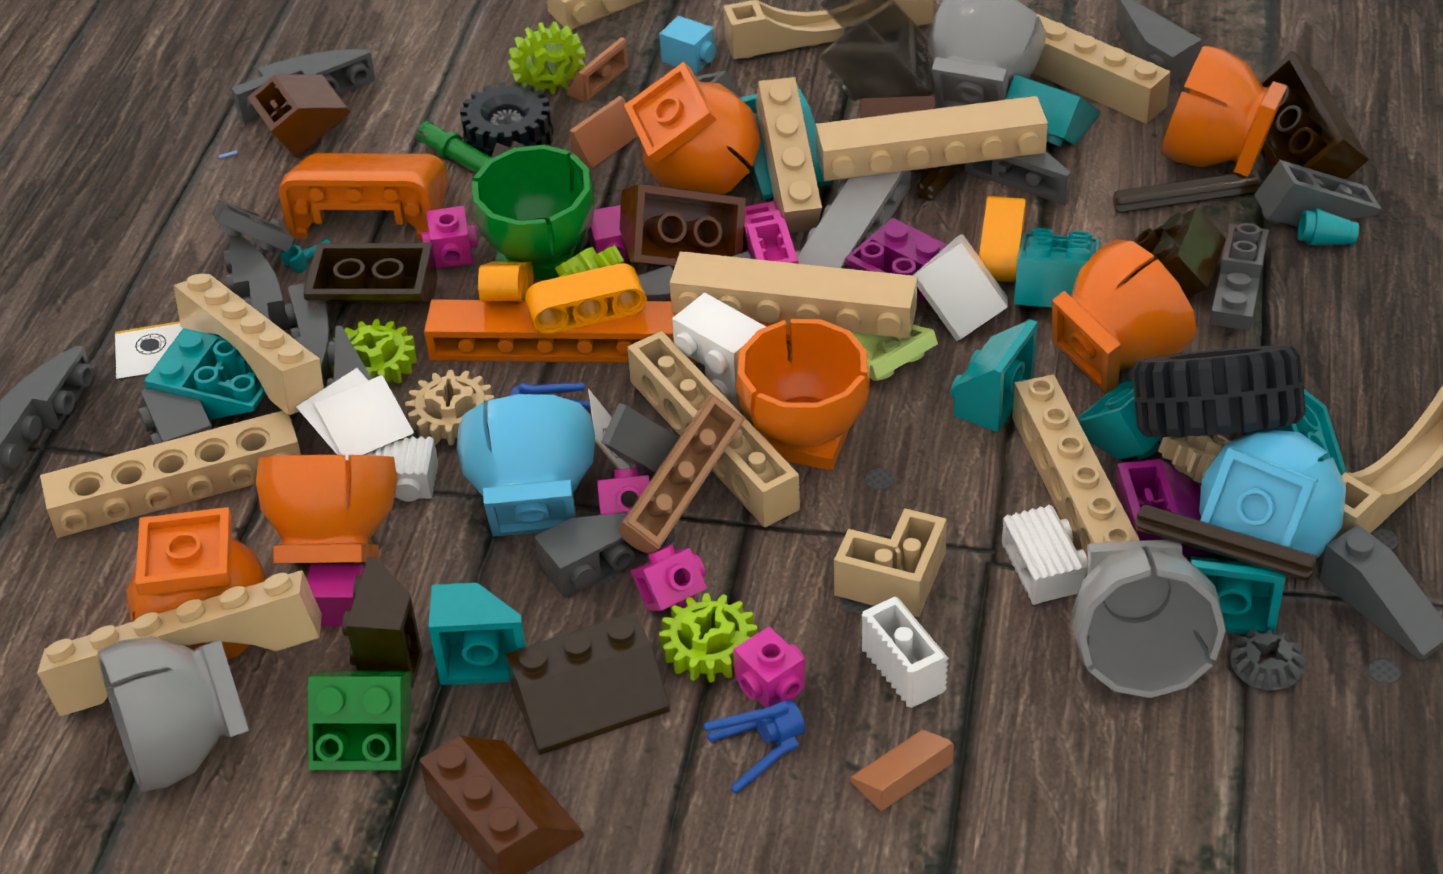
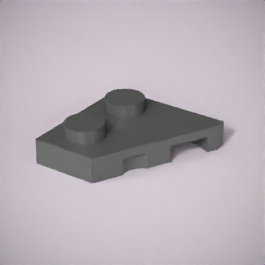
[212,200,294,252]

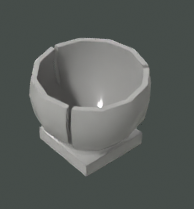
[928,0,1046,108]
[1072,539,1226,698]
[98,636,249,792]

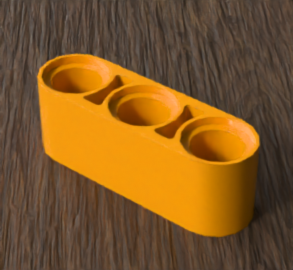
[979,196,1026,283]
[478,261,534,301]
[525,263,647,334]

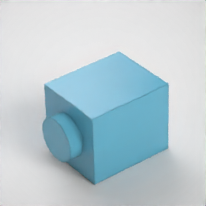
[659,16,716,74]

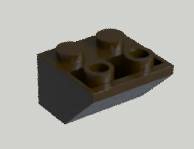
[1124,207,1226,298]
[342,557,423,688]

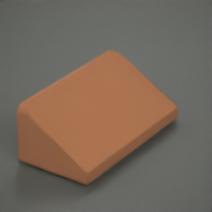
[567,37,628,103]
[570,96,638,169]
[850,729,954,812]

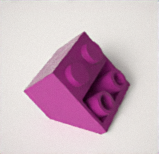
[845,218,947,304]
[1115,459,1214,557]

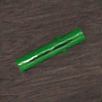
[416,121,492,174]

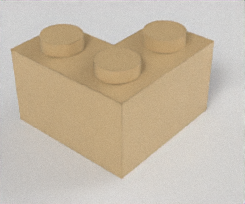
[834,508,947,617]

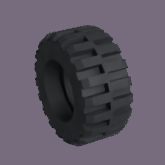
[1132,345,1306,438]

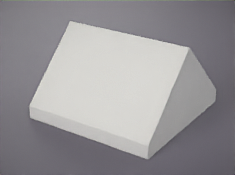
[912,234,1008,341]

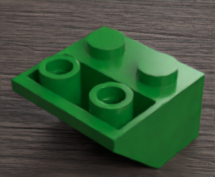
[308,671,411,770]

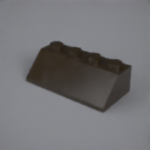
[1259,50,1369,180]

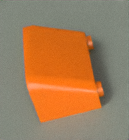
[279,153,449,240]

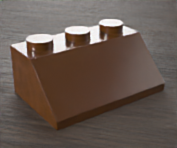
[619,184,746,268]
[419,736,584,874]

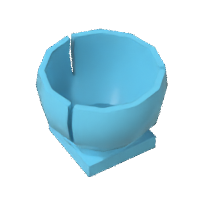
[456,394,595,537]
[1199,429,1347,564]

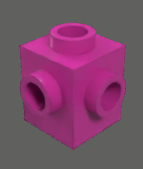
[422,206,478,269]
[597,467,649,515]
[630,544,707,611]
[733,626,806,708]

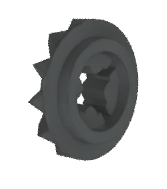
[1230,627,1306,690]

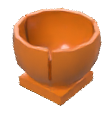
[1160,45,1287,177]
[624,62,761,195]
[1052,239,1197,394]
[736,319,870,471]
[256,455,397,563]
[126,507,267,660]

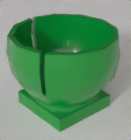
[472,145,595,280]

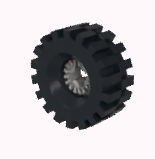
[460,82,553,157]

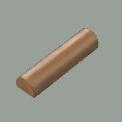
[618,393,745,553]

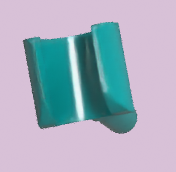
[280,239,331,273]

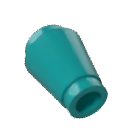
[1297,208,1359,246]

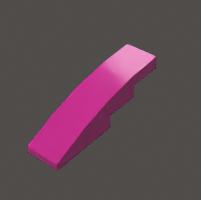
[743,201,799,264]

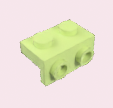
[851,325,938,381]

